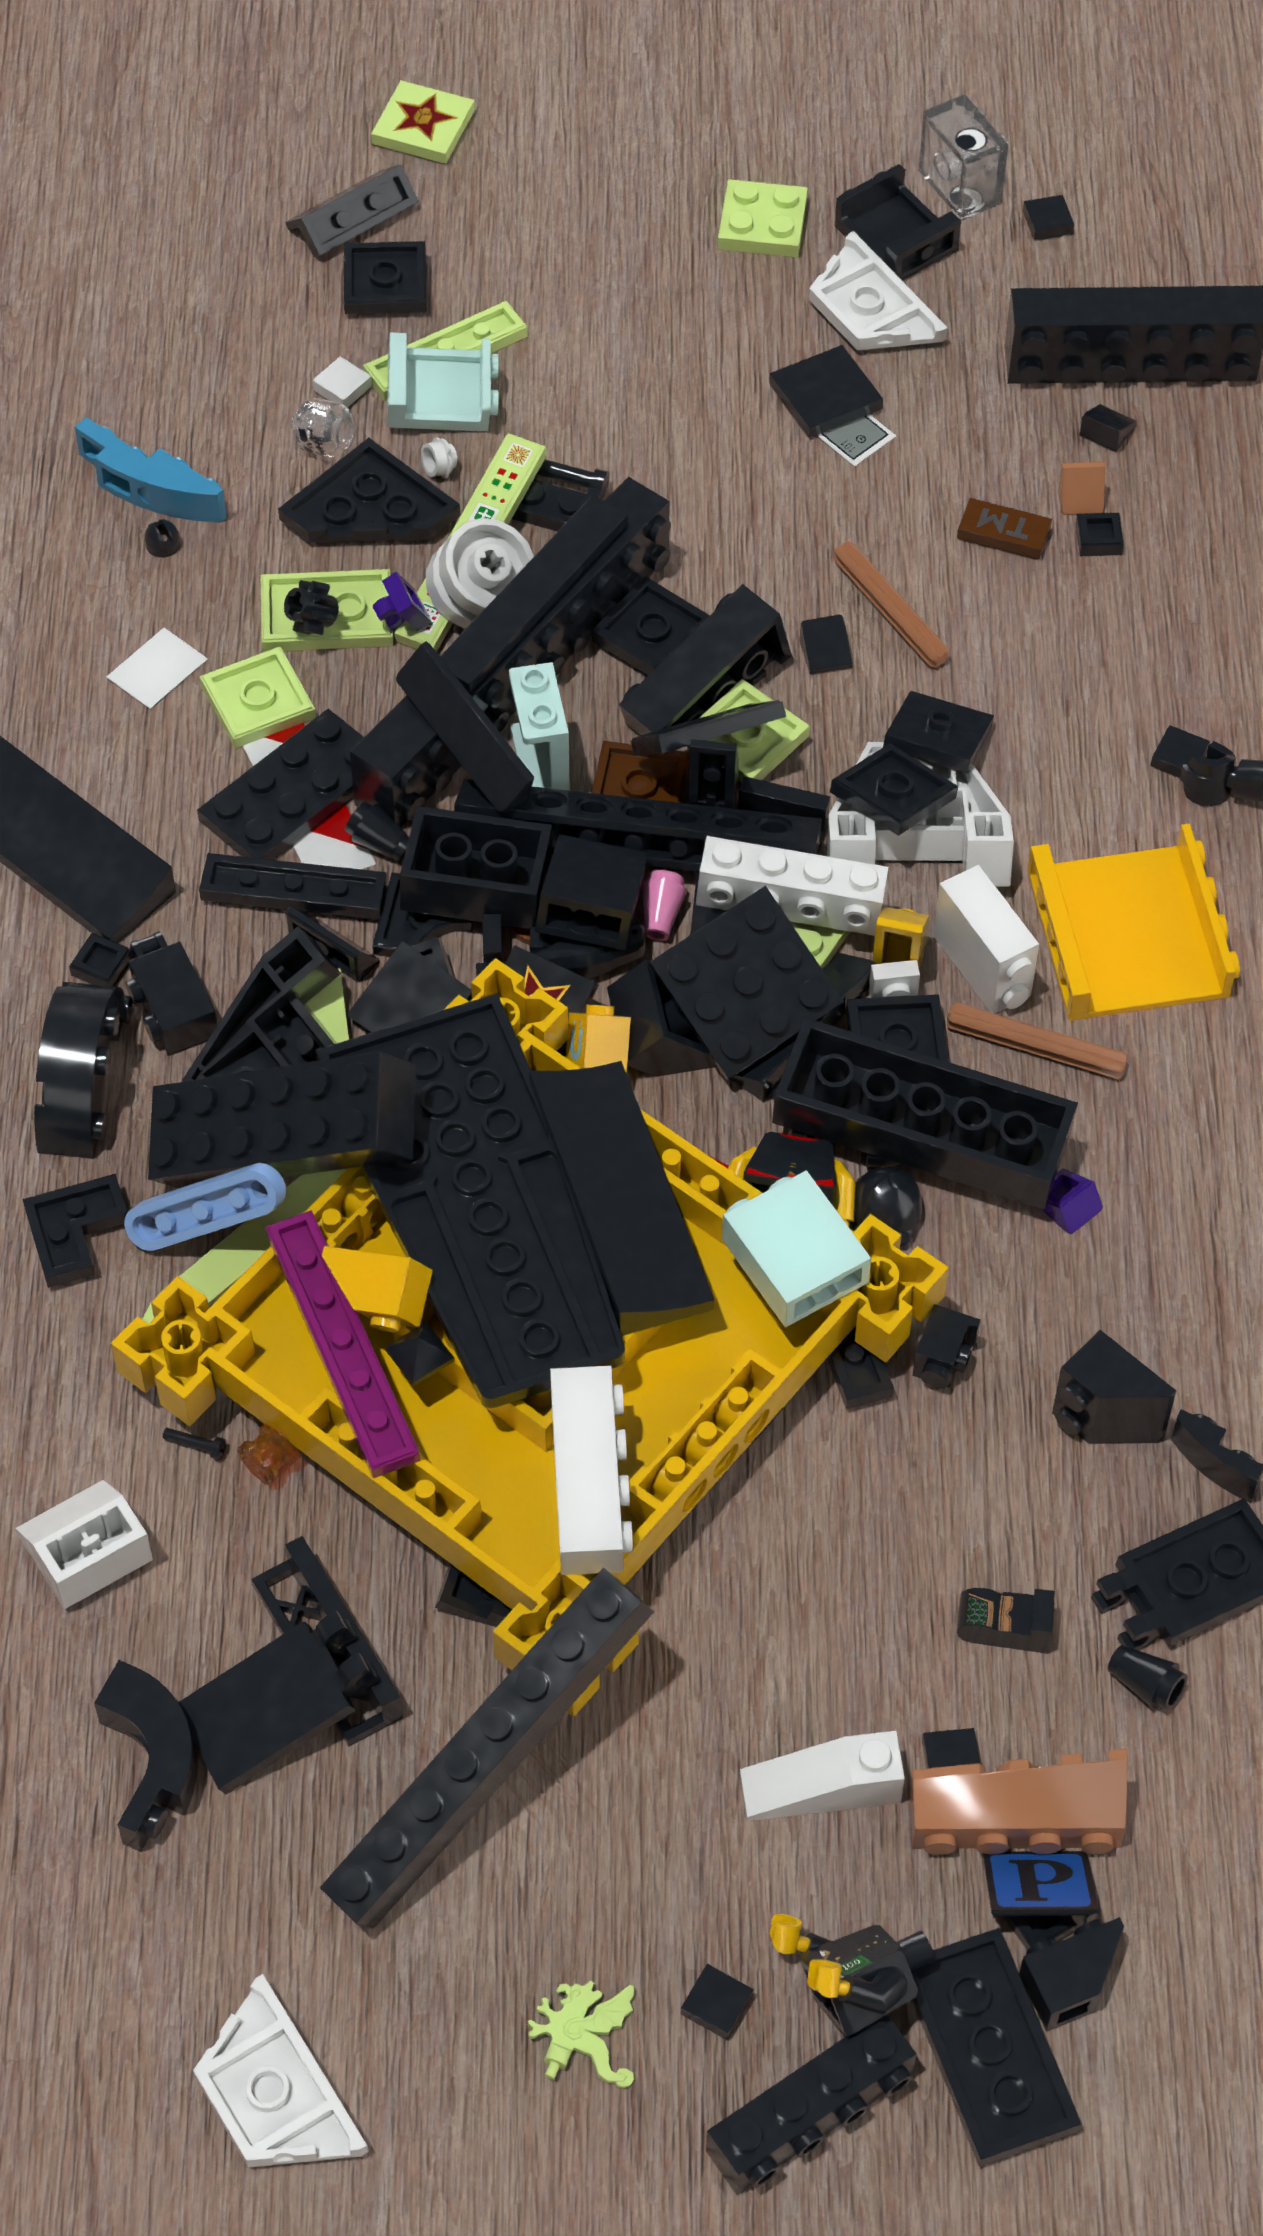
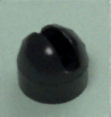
[145,519,180,558]

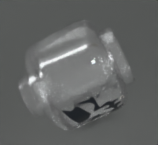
[291,398,356,457]

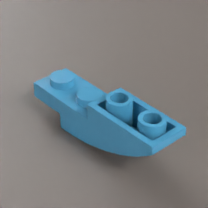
[74,417,227,523]

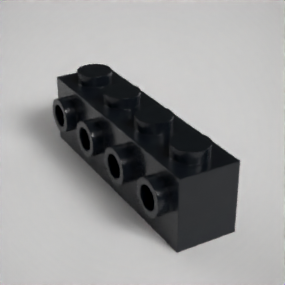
[706,2014,917,2195]

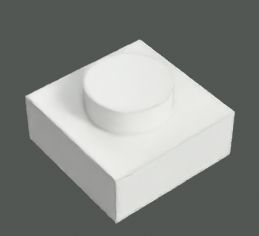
[869,960,920,998]

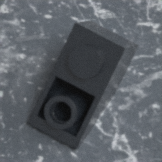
[1019,1917,1124,2032]

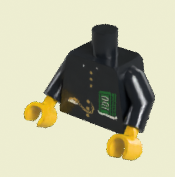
[769,1914,935,2037]

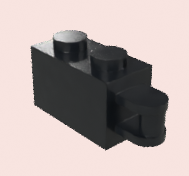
[125,931,217,1056]

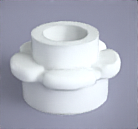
[421,437,457,479]

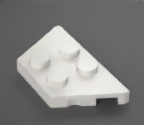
[809,231,948,351]
[193,1974,368,2167]

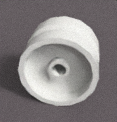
[426,518,534,628]

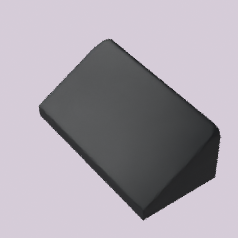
[286,906,379,982]

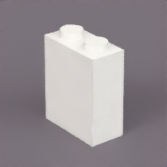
[933,864,1039,1014]

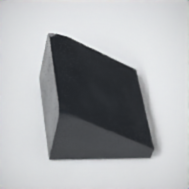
[1080,404,1137,452]
[799,614,853,675]

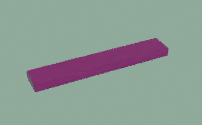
[266,1210,420,1478]

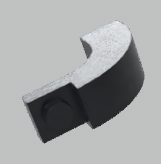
[94,1660,196,1852]

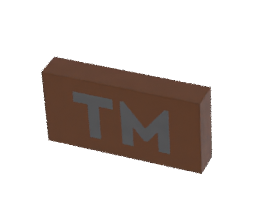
[957,498,1052,560]

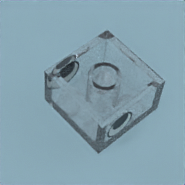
[918,94,1009,221]

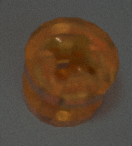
[237,1424,300,1485]

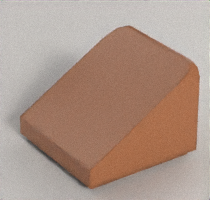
[1058,462,1105,515]

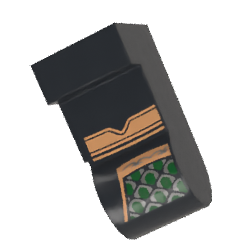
[957,1588,1055,1654]

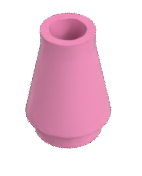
[642,870,687,941]

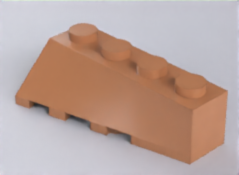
[909,1749,1128,1855]

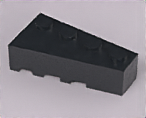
[619,584,792,736]

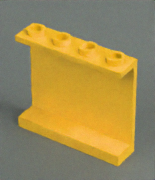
[1027,823,1240,1021]

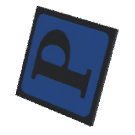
[982,1851,1099,1918]

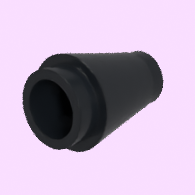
[345,801,409,862]
[1107,1645,1188,1711]

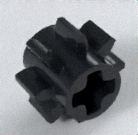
[284,580,339,635]

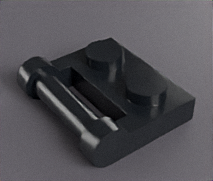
[512,459,610,531]

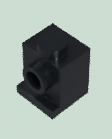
[912,1304,981,1388]

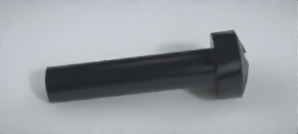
[163,1427,226,1460]

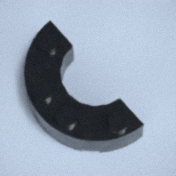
[34,982,133,1158]

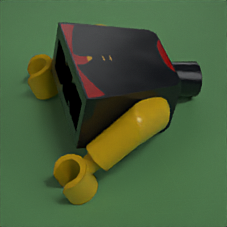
[728,1129,856,1233]

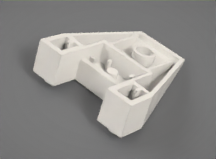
[827,742,1014,887]

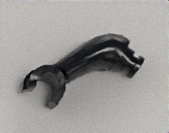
[1180,741,1263,806]

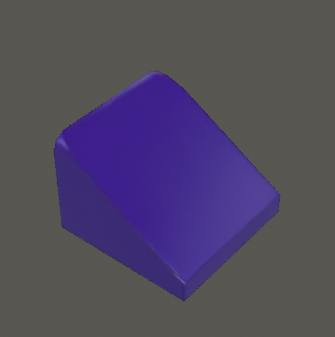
[1040,1168,1103,1234]

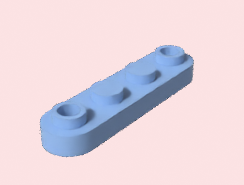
[124,1163,286,1251]

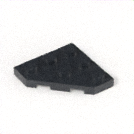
[278,437,460,542]

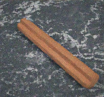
[834,541,949,668]
[947,1002,1128,1079]

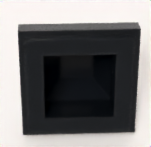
[385,1322,455,1386]

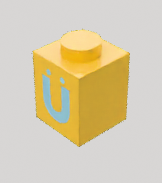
[566,1004,631,1074]

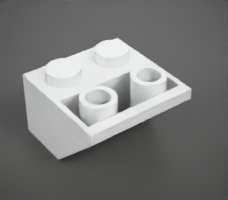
[15,1480,153,1610]

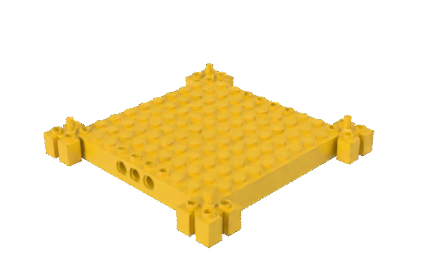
[110,958,949,1717]

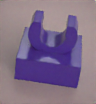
[373,572,432,631]

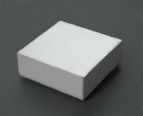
[312,356,372,410]

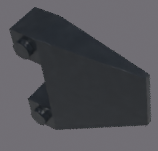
[182,926,381,1082]

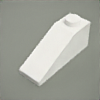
[740,1731,905,1821]

